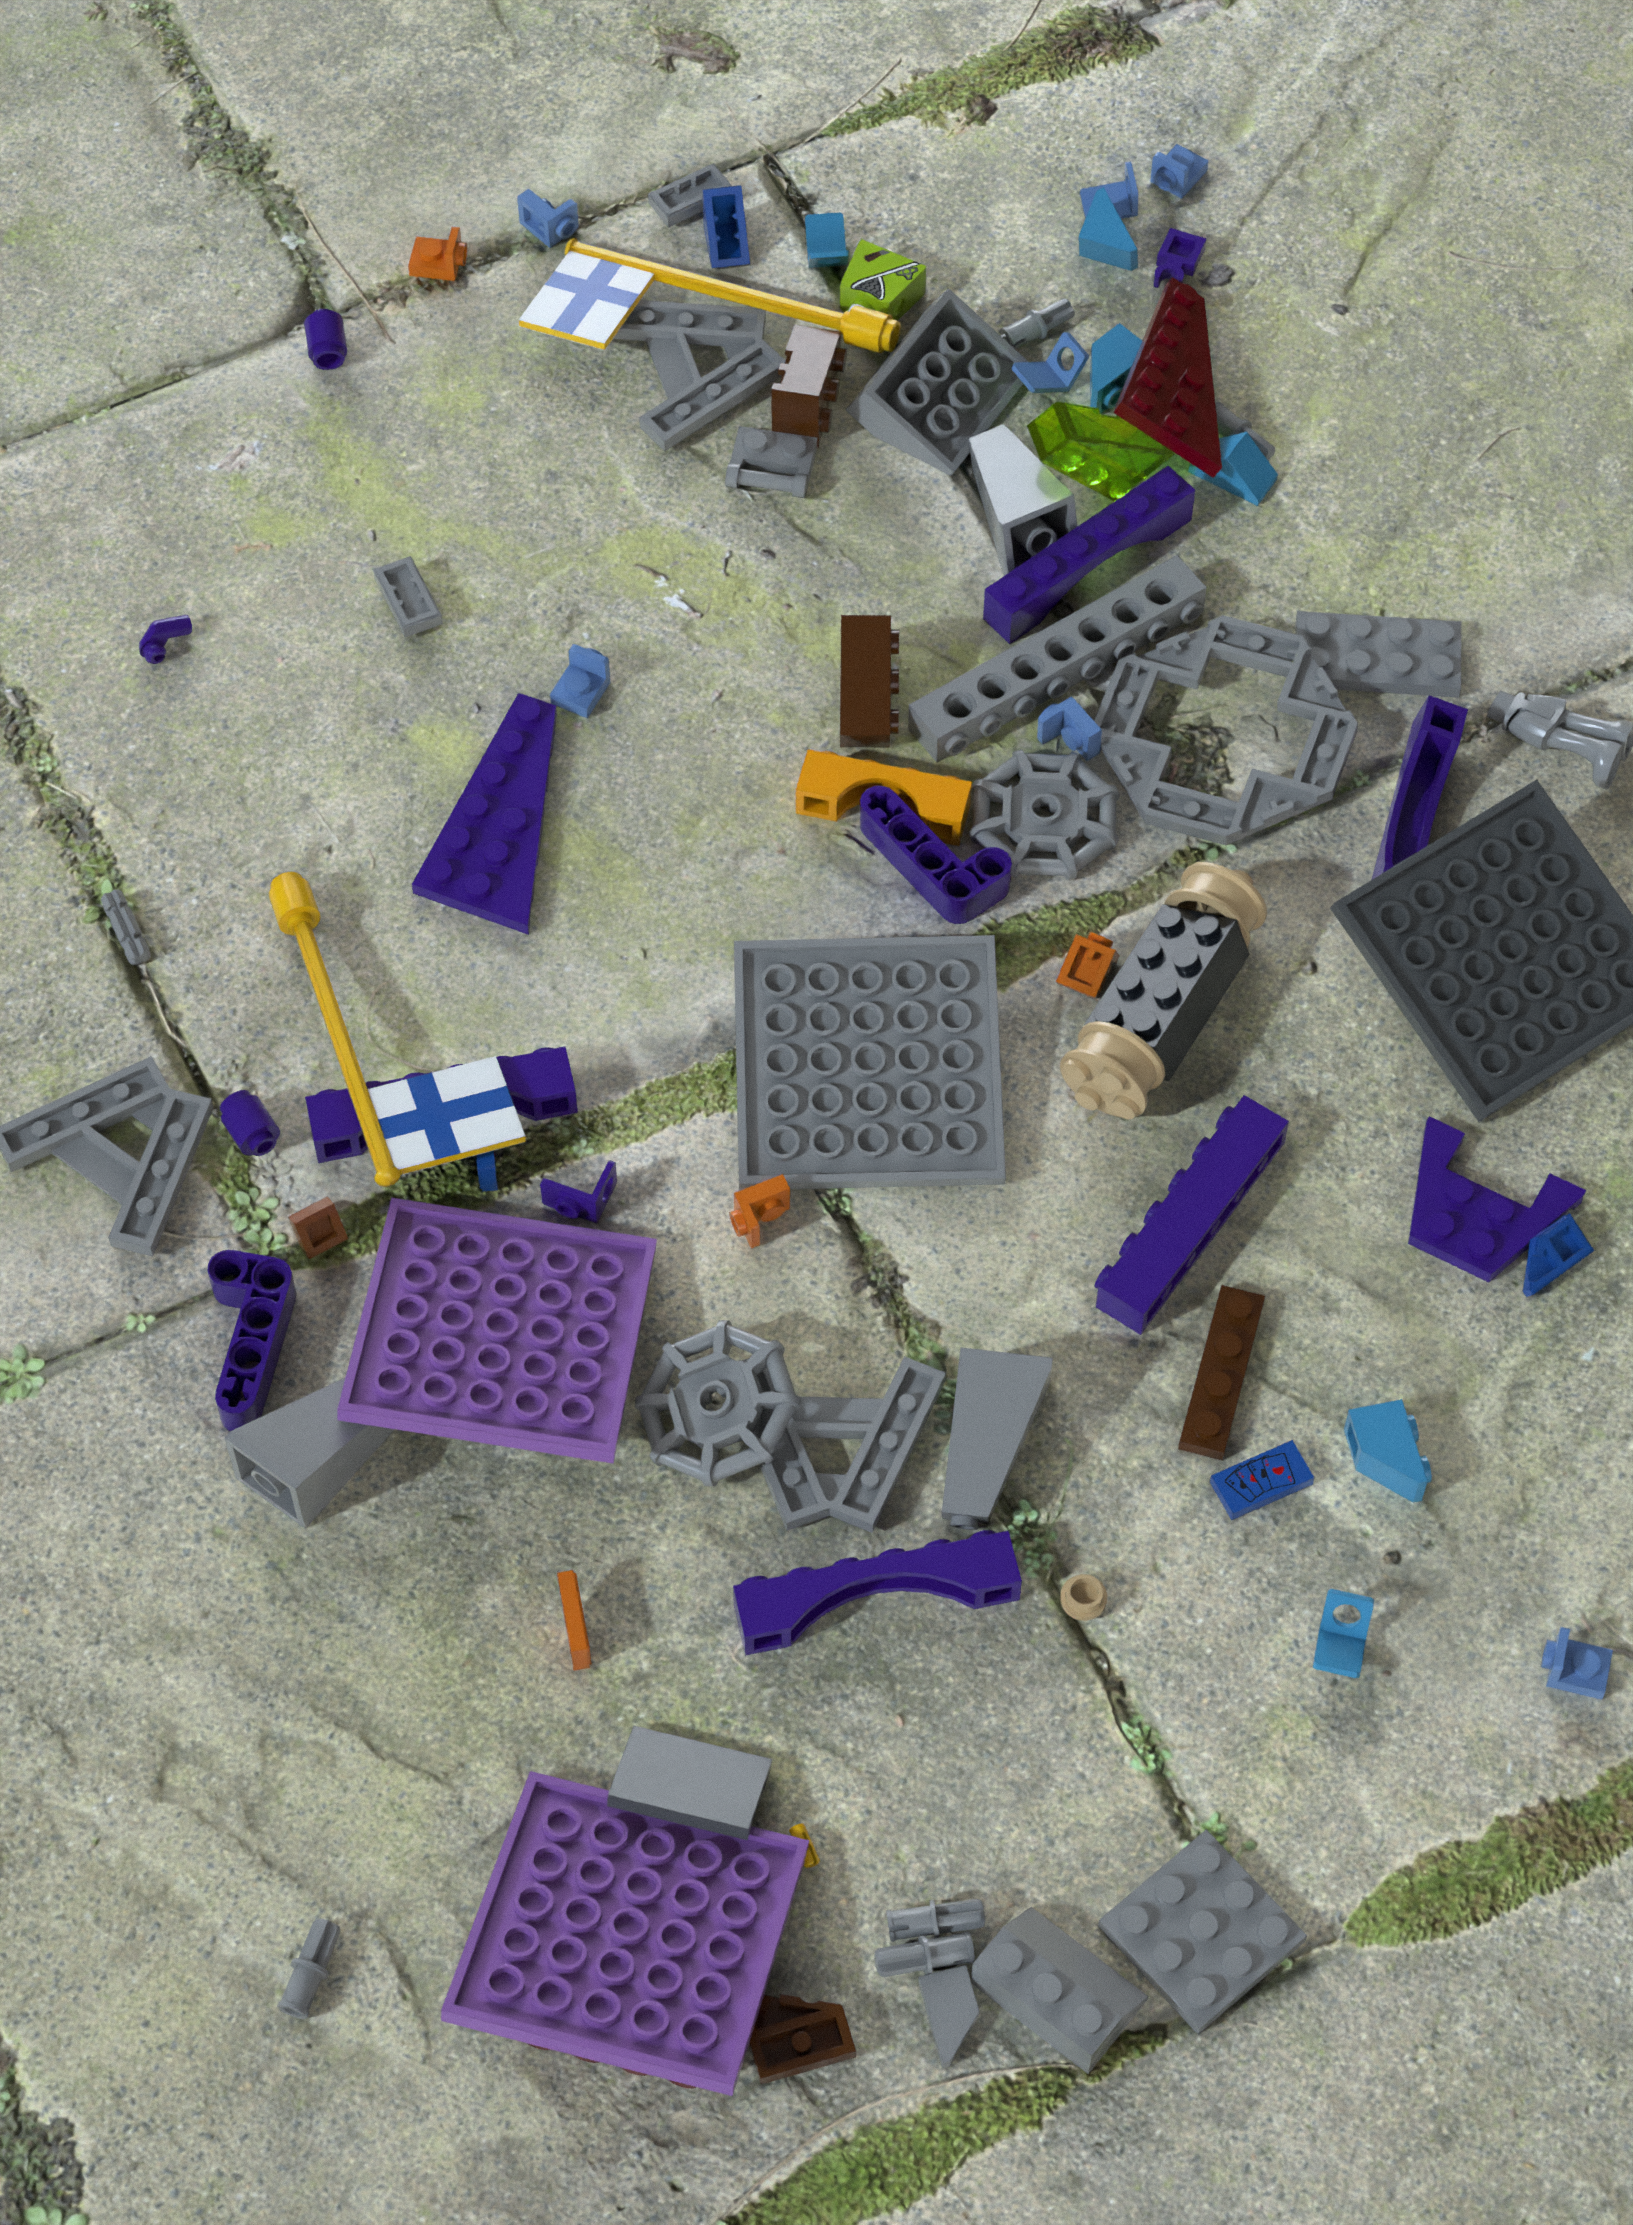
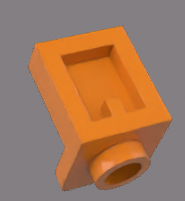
[408,227,467,281]
[1056,932,1120,1000]
[729,1174,790,1248]

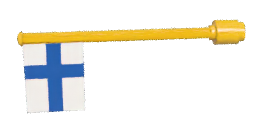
[519,238,901,353]
[269,872,526,1187]

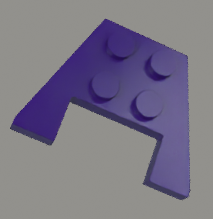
[1408,1116,1586,1283]

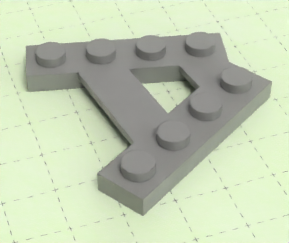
[613,300,786,451]
[0,1056,214,1257]
[742,1356,946,1533]

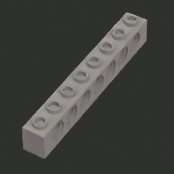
[908,555,1207,763]

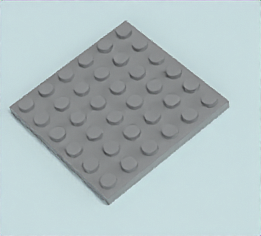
[734,935,1006,1190]

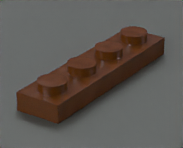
[1178,1285,1265,1461]

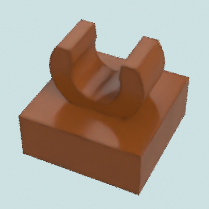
[288,1196,348,1259]

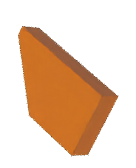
[557,1570,592,1671]

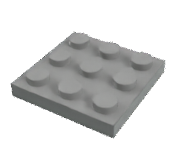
[1098,1829,1307,2035]

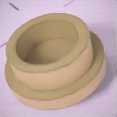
[1060,1574,1107,1621]

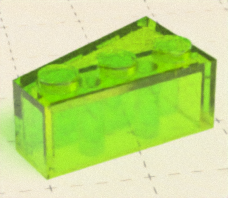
[1027,401,1175,502]

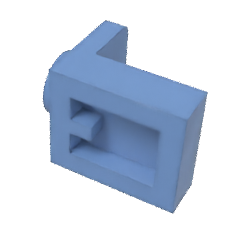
[1150,144,1209,199]
[517,189,579,248]
[550,644,611,719]
[1037,696,1102,761]
[1541,1627,1613,1700]

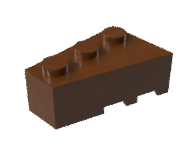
[771,325,847,448]
[840,615,899,748]

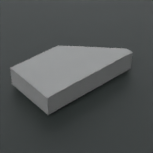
[918,1965,979,2068]

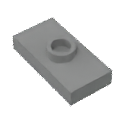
[648,163,732,227]
[373,556,443,638]

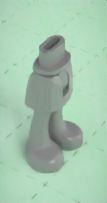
[1487,691,1633,790]

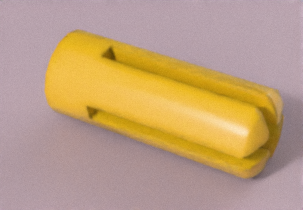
[789,1823,820,1868]

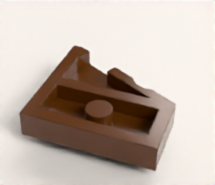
[749,1994,856,2085]

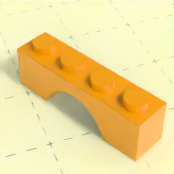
[796,749,972,846]

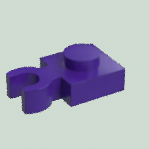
[1153,228,1206,288]

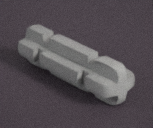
[101,889,151,965]

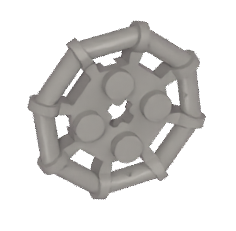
[969,749,1120,880]
[635,1320,801,1486]

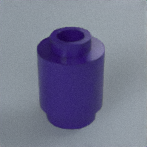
[304,309,347,370]
[220,1090,280,1156]

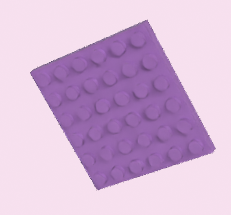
[337,1197,657,1464]
[441,1771,809,2096]

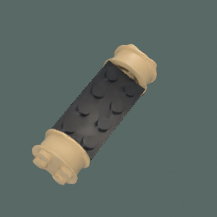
[1060,862,1267,1120]

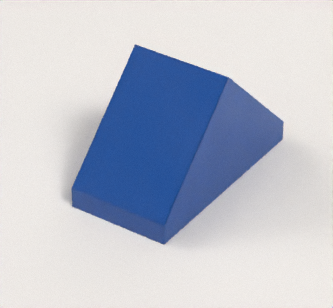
[702,185,750,269]

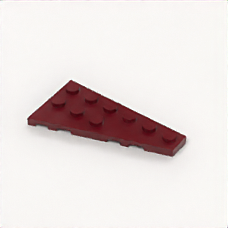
[1113,277,1222,478]

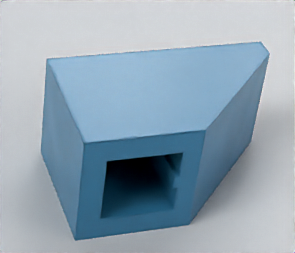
[1090,323,1142,417]
[1344,1399,1432,1503]

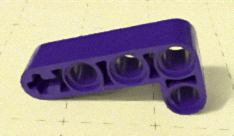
[860,786,1012,924]
[207,1250,297,1431]

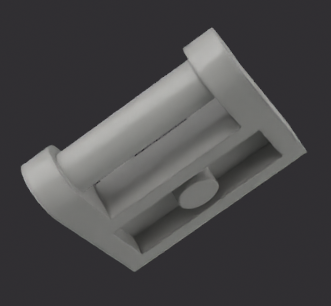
[725,426,817,499]

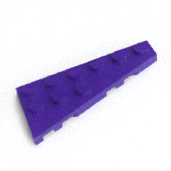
[412,693,557,935]

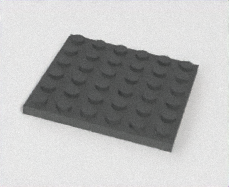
[1330,779,1633,1123]

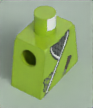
[840,239,927,320]

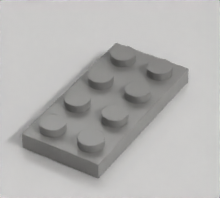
[1295,611,1461,698]

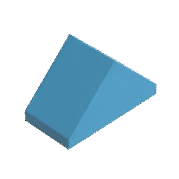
[1078,187,1138,271]
[1188,432,1278,506]

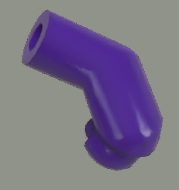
[139,614,192,664]

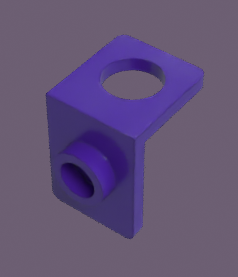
[540,1160,617,1224]

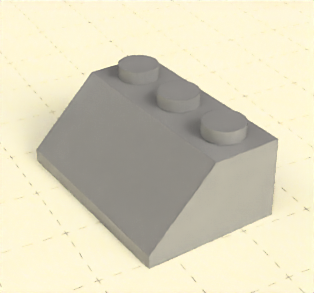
[971,1907,1148,2074]

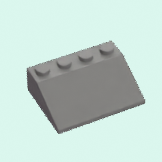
[846,288,1029,476]

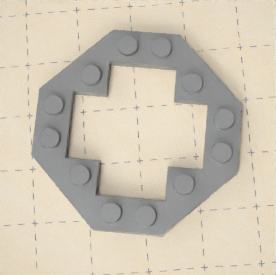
[1094,615,1358,845]

